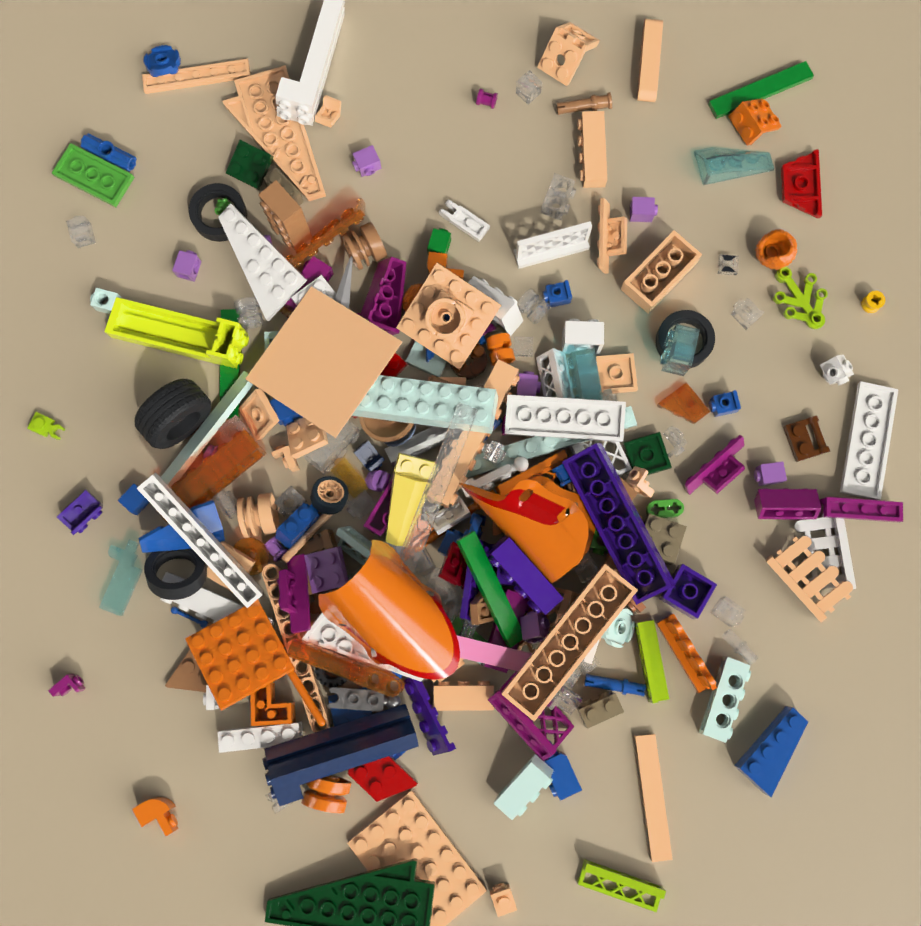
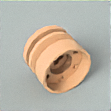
[237,492,279,538]

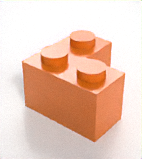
[250,683,296,726]

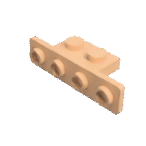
[597,198,627,274]

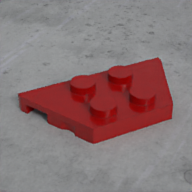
[781,149,822,218]
[347,756,418,802]

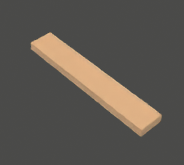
[142,58,251,94]
[634,734,673,862]

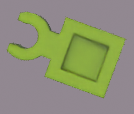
[27,412,65,440]

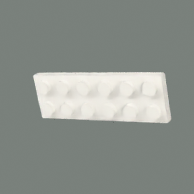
[840,381,898,500]
[505,395,626,442]

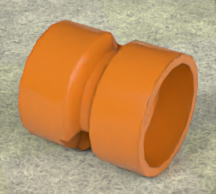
[486,333,515,366]

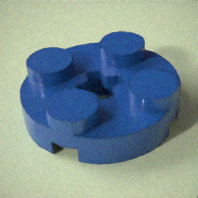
[143,45,181,77]
[463,513,486,539]

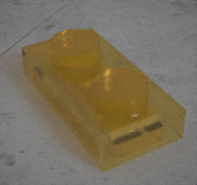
[330,458,369,499]

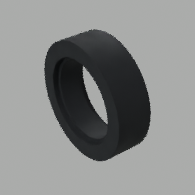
[189,183,247,242]
[655,310,715,369]
[144,548,207,600]

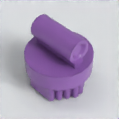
[365,470,391,492]

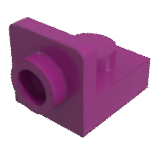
[48,674,86,697]

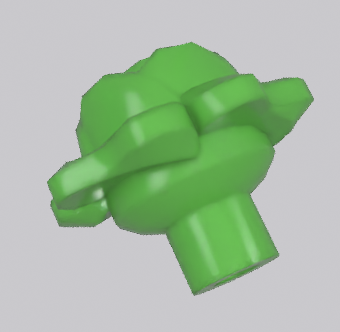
[215,198,232,216]

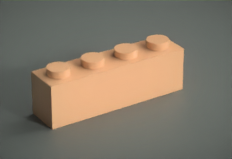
[577,111,607,188]

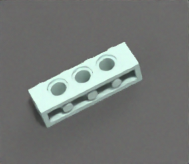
[699,657,751,743]

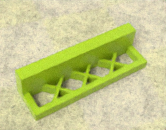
[635,620,669,703]
[577,859,666,913]

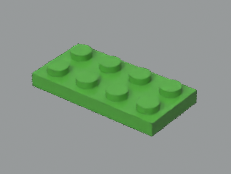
[52,143,135,208]

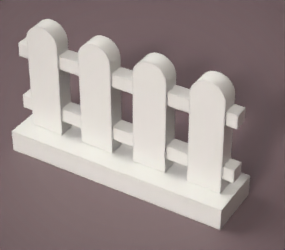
[794,514,856,592]

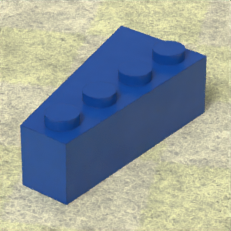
[734,706,808,798]

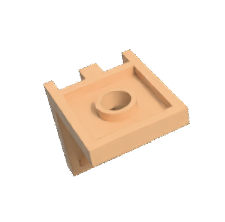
[537,22,600,86]

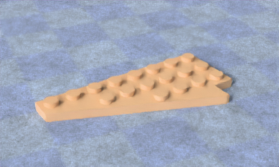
[223,65,326,201]

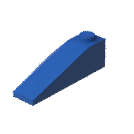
[138,500,225,553]

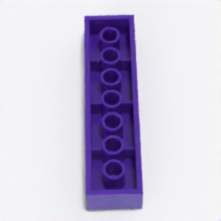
[562,443,676,605]

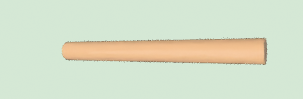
[281,514,333,564]

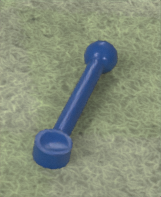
[171,606,208,628]

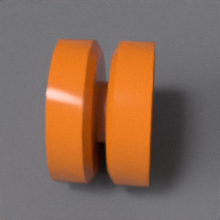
[301,775,352,813]

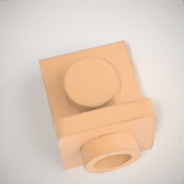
[271,445,300,472]
[625,466,654,498]
[490,883,517,917]

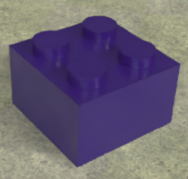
[659,564,717,619]

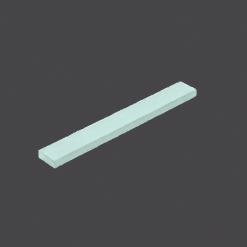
[161,371,253,489]

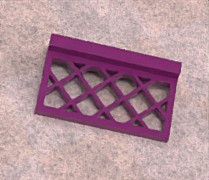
[488,671,575,761]

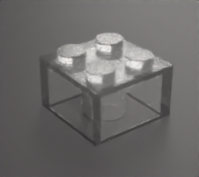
[425,567,464,622]

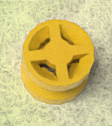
[861,291,885,313]

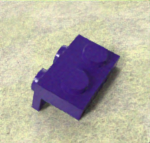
[57,489,103,535]

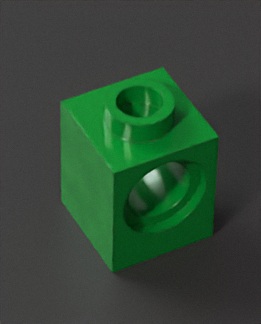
[427,228,452,254]

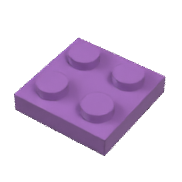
[304,546,349,594]

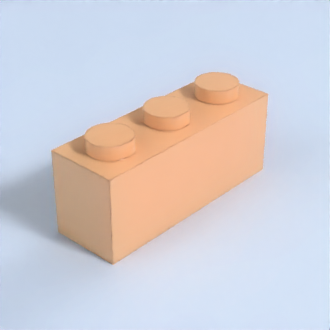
[434,681,494,711]

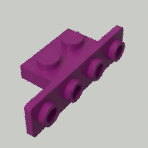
[684,435,745,495]
[277,554,311,634]

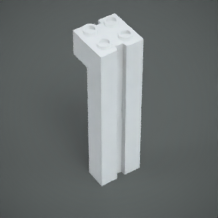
[276,0,345,126]

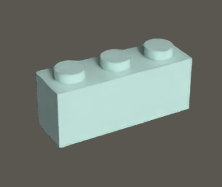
[493,754,554,820]

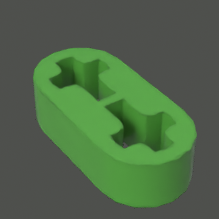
[646,499,684,518]

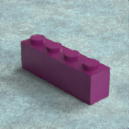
[481,589,530,673]

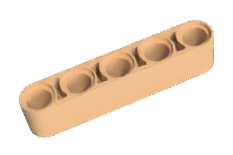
[637,19,663,102]

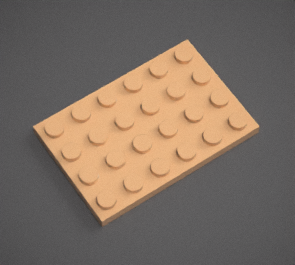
[347,790,487,926]

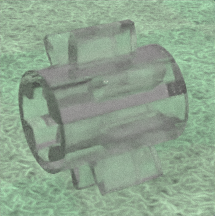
[481,440,506,464]

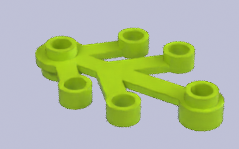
[773,267,828,329]

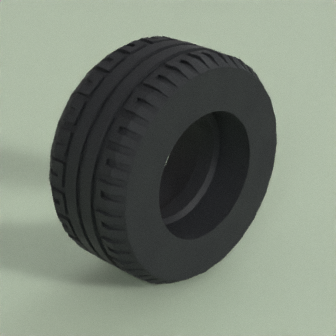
[135,379,211,449]

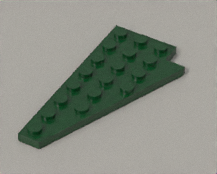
[265,858,435,926]

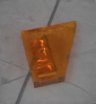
[657,382,710,424]

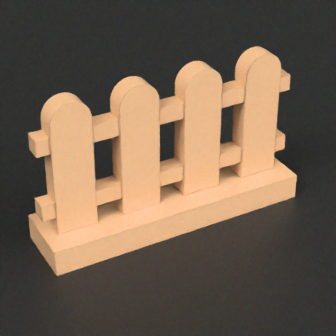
[766,536,853,622]

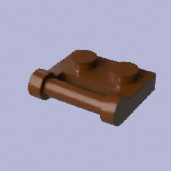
[783,416,830,462]

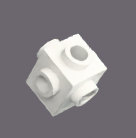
[820,354,854,386]

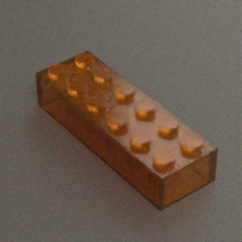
[158,429,267,523]

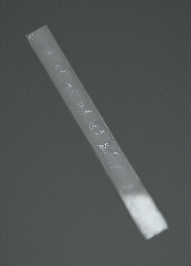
[399,402,478,574]

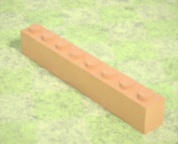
[427,359,520,509]

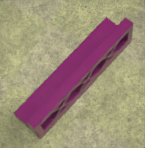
[819,497,903,523]

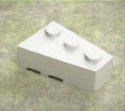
[468,276,523,336]

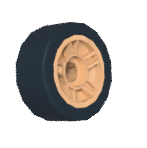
[310,476,349,515]

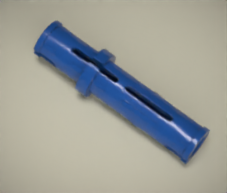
[584,673,646,697]

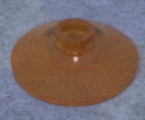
[233,537,269,576]

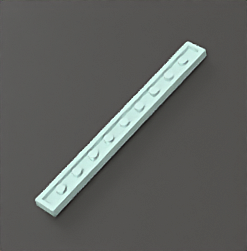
[465,406,637,478]

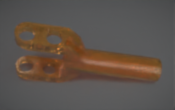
[288,638,405,697]

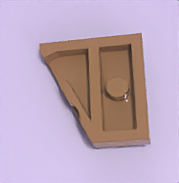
[469,590,494,625]

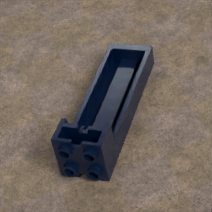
[262,704,419,806]

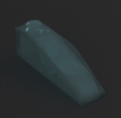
[694,147,774,185]

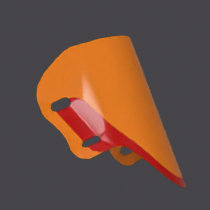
[459,476,595,584]
[318,540,460,680]

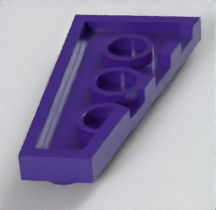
[404,678,456,756]

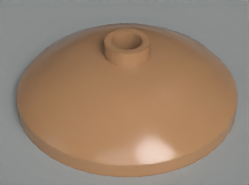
[359,417,414,442]

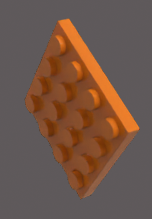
[185,600,295,711]

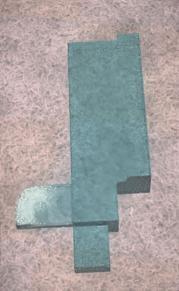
[99,539,143,616]

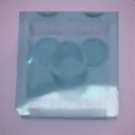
[660,324,700,376]

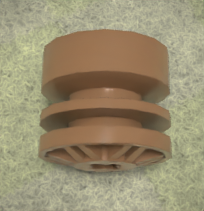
[342,222,387,271]

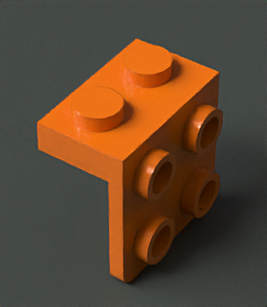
[728,99,781,146]

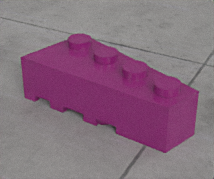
[360,256,406,336]
[363,477,435,537]

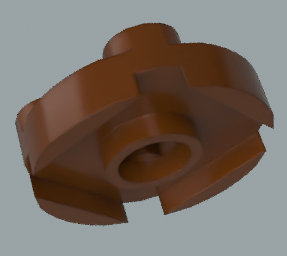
[450,344,487,380]

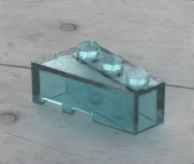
[567,348,603,400]

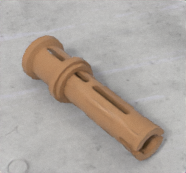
[556,92,612,115]

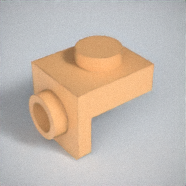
[315,95,341,128]

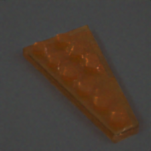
[286,198,366,268]

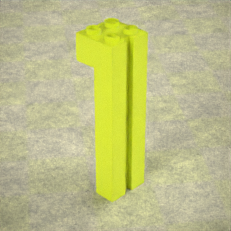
[104,297,249,369]

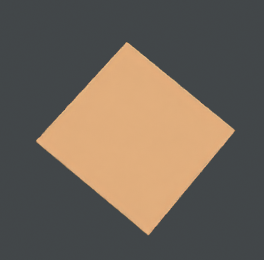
[246,286,402,438]

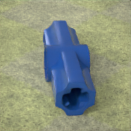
[81,133,137,172]

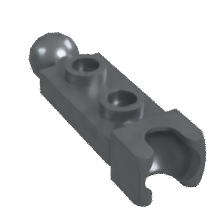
[327,687,401,711]

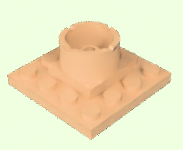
[396,263,502,370]

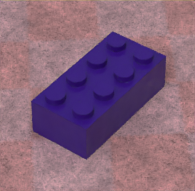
[486,536,564,615]

